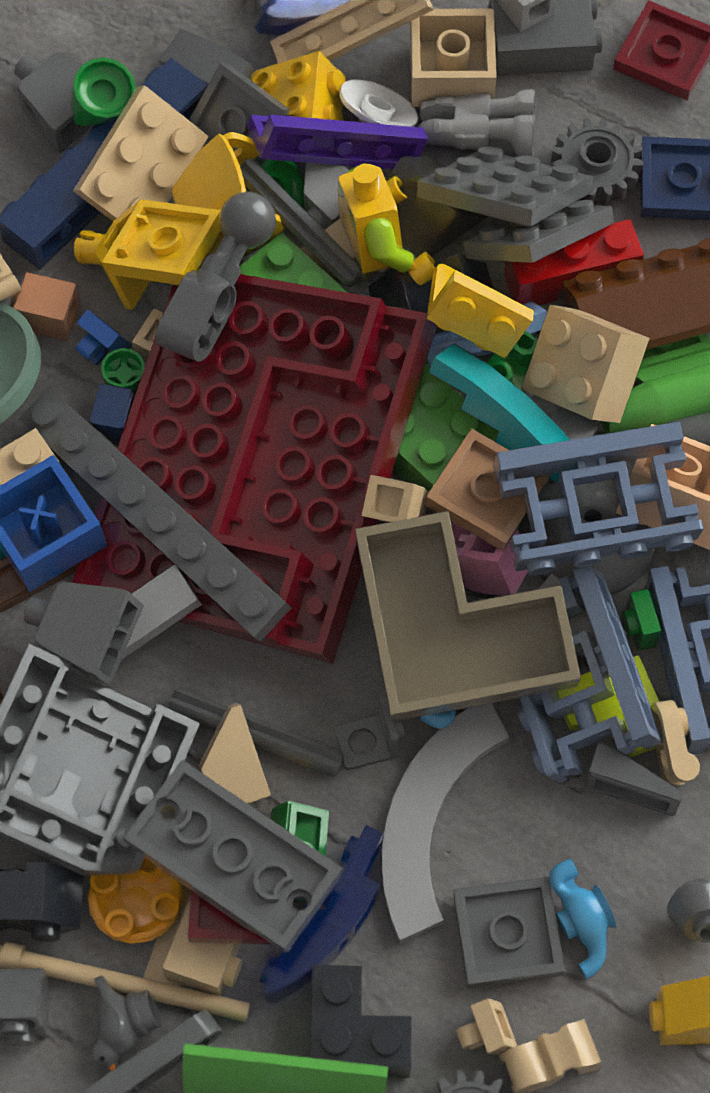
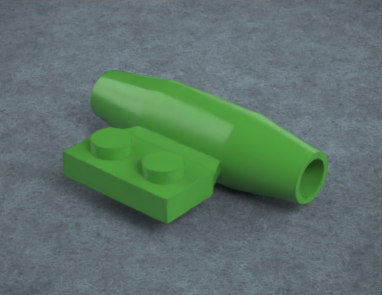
[600,333,710,434]

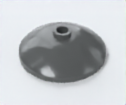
[522,479,656,595]

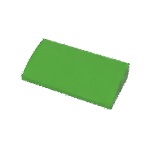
[183,1043,388,1093]

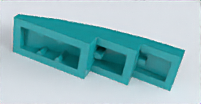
[429,343,575,487]

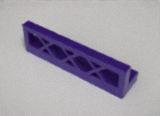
[247,114,428,171]

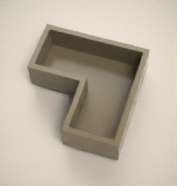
[355,511,581,722]

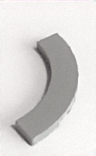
[382,703,509,944]

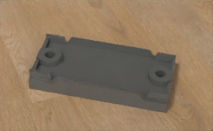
[123,760,343,953]

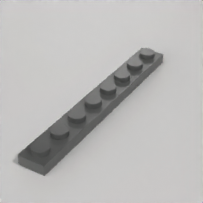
[19,386,292,642]

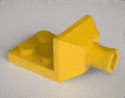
[74,199,221,310]

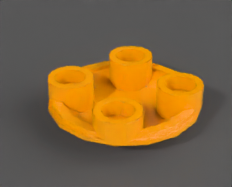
[88,857,184,944]

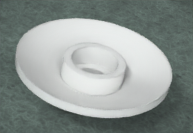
[339,80,418,127]

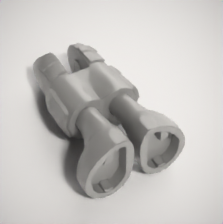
[419,89,536,156]

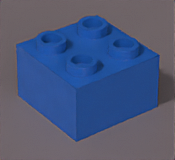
[0,455,107,592]

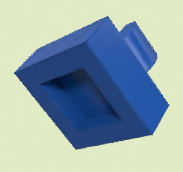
[75,309,132,365]

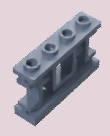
[493,421,704,575]
[517,565,663,783]
[645,566,710,755]

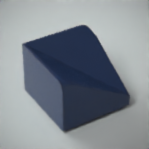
[90,384,134,446]

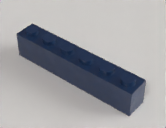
[0,58,208,270]

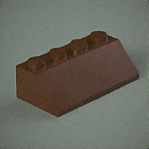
[562,238,710,350]

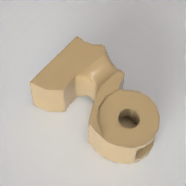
[362,475,429,522]
[499,1019,601,1093]

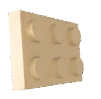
[73,85,209,222]

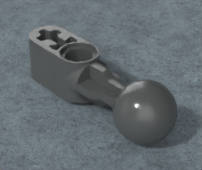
[156,191,276,362]

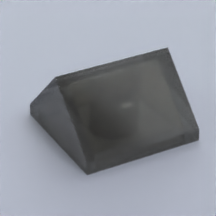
[386,156,487,257]

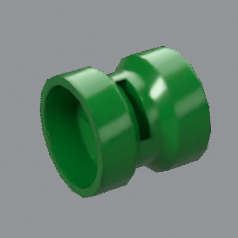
[101,348,145,398]

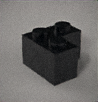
[310,965,412,1078]

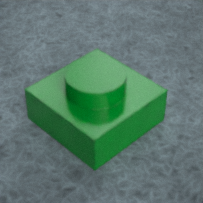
[621,589,661,651]

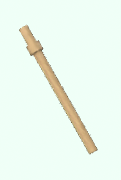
[0,941,251,1022]

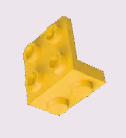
[250,51,346,121]
[427,264,534,358]

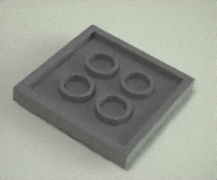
[417,147,593,227]

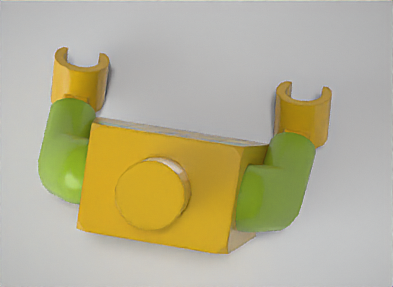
[337,164,436,286]

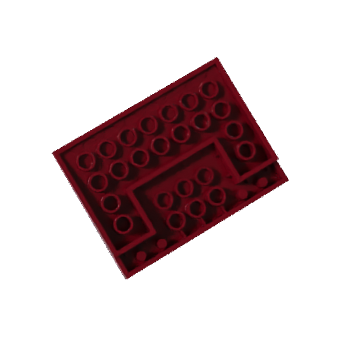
[72,267,437,664]

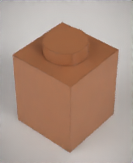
[10,272,81,341]

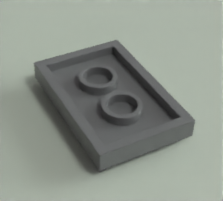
[463,200,614,263]

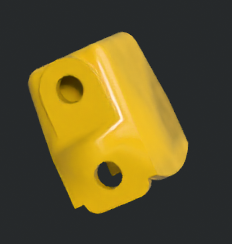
[172,132,284,264]

